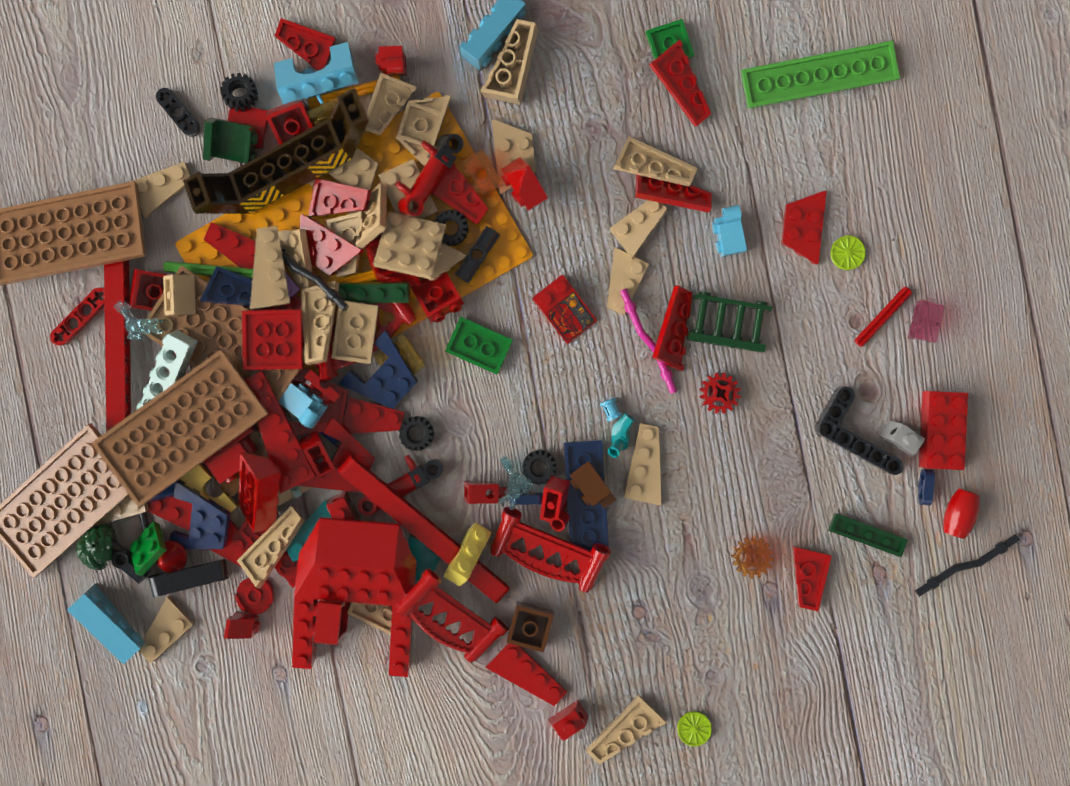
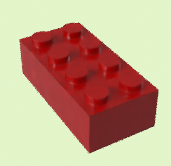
[918,391,968,470]

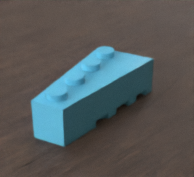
[459,0,526,70]
[67,584,145,664]

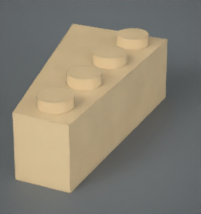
[480,19,538,105]

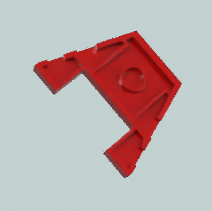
[289,367,348,436]
[299,417,375,492]

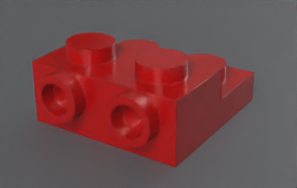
[411,272,465,323]

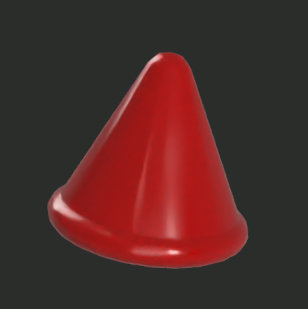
[156,541,187,572]

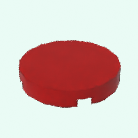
[235,578,275,615]

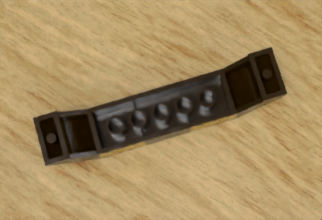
[183,87,369,214]

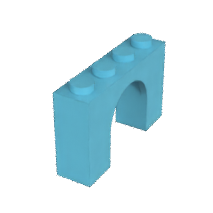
[274,42,359,104]

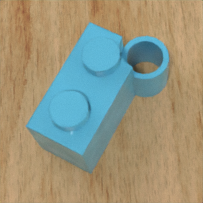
[712,205,747,257]
[279,383,328,429]

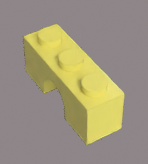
[180,463,238,512]
[443,522,492,587]

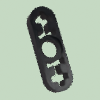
[156,88,200,137]

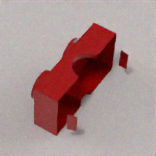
[304,366,343,403]

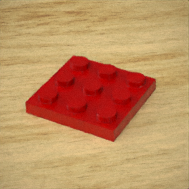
[242,310,303,370]

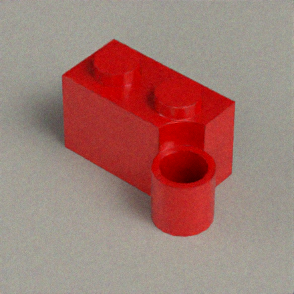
[375,45,407,76]
[207,437,259,484]
[540,476,570,531]

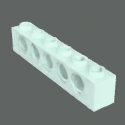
[136,330,198,410]

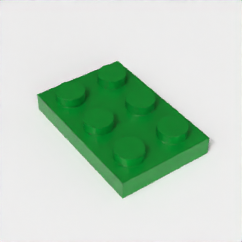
[445,317,513,375]

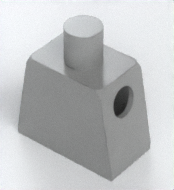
[879,420,925,456]

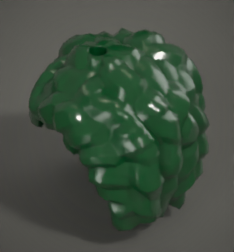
[76,524,115,571]

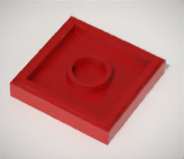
[227,107,268,149]

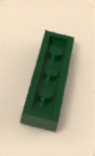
[338,282,411,303]
[828,513,908,558]

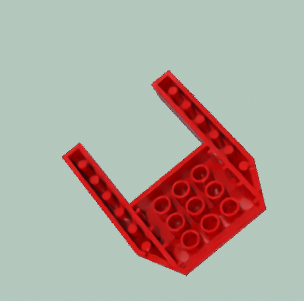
[292,517,417,677]

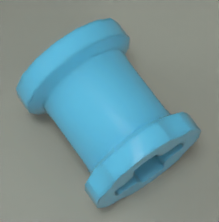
[600,397,623,421]

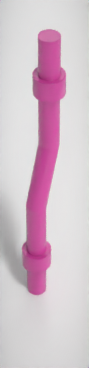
[620,288,677,394]

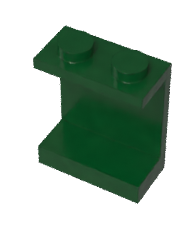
[202,117,258,164]

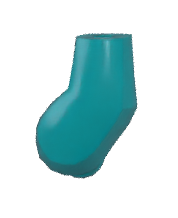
[608,413,635,458]

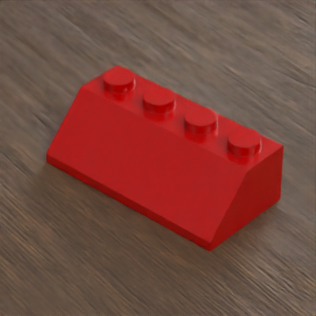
[238,452,281,533]

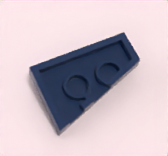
[200,266,253,306]

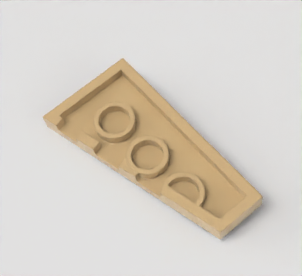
[613,136,698,187]
[250,226,290,310]
[237,506,305,589]

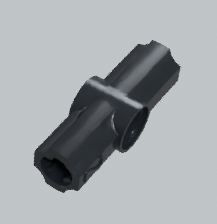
[455,226,500,284]
[95,537,151,584]

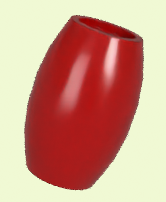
[943,488,980,539]

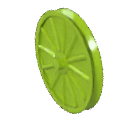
[830,235,866,270]
[677,711,712,747]

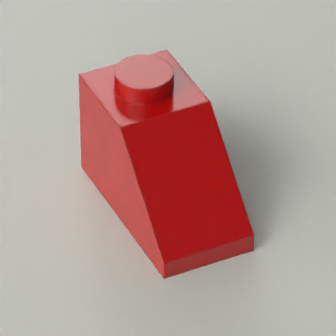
[224,612,261,639]

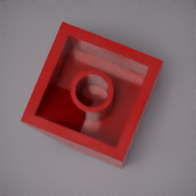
[500,157,548,211]

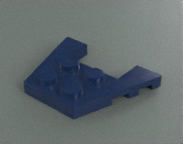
[339,329,418,409]
[170,479,231,549]

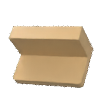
[163,275,196,316]

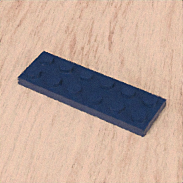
[564,440,609,551]

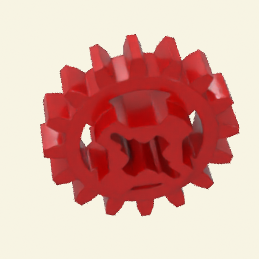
[699,373,741,414]

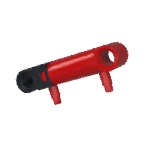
[395,134,463,216]
[358,455,444,516]

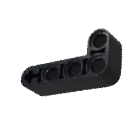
[149,559,229,597]

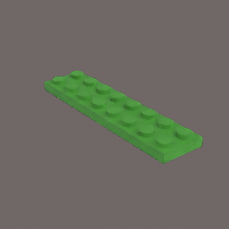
[741,40,900,109]

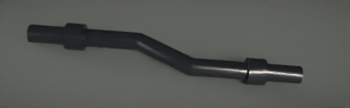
[281,246,349,311]
[915,534,1020,597]

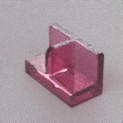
[907,300,945,343]

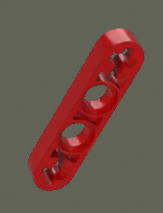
[50,287,104,346]

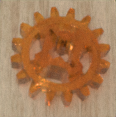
[731,536,774,579]

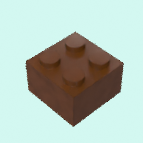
[506,601,554,653]

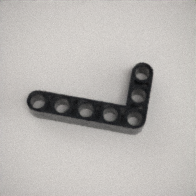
[815,386,904,475]

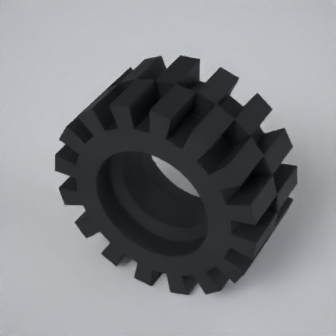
[220,73,258,111]
[434,210,468,246]
[399,416,434,451]
[522,450,557,485]

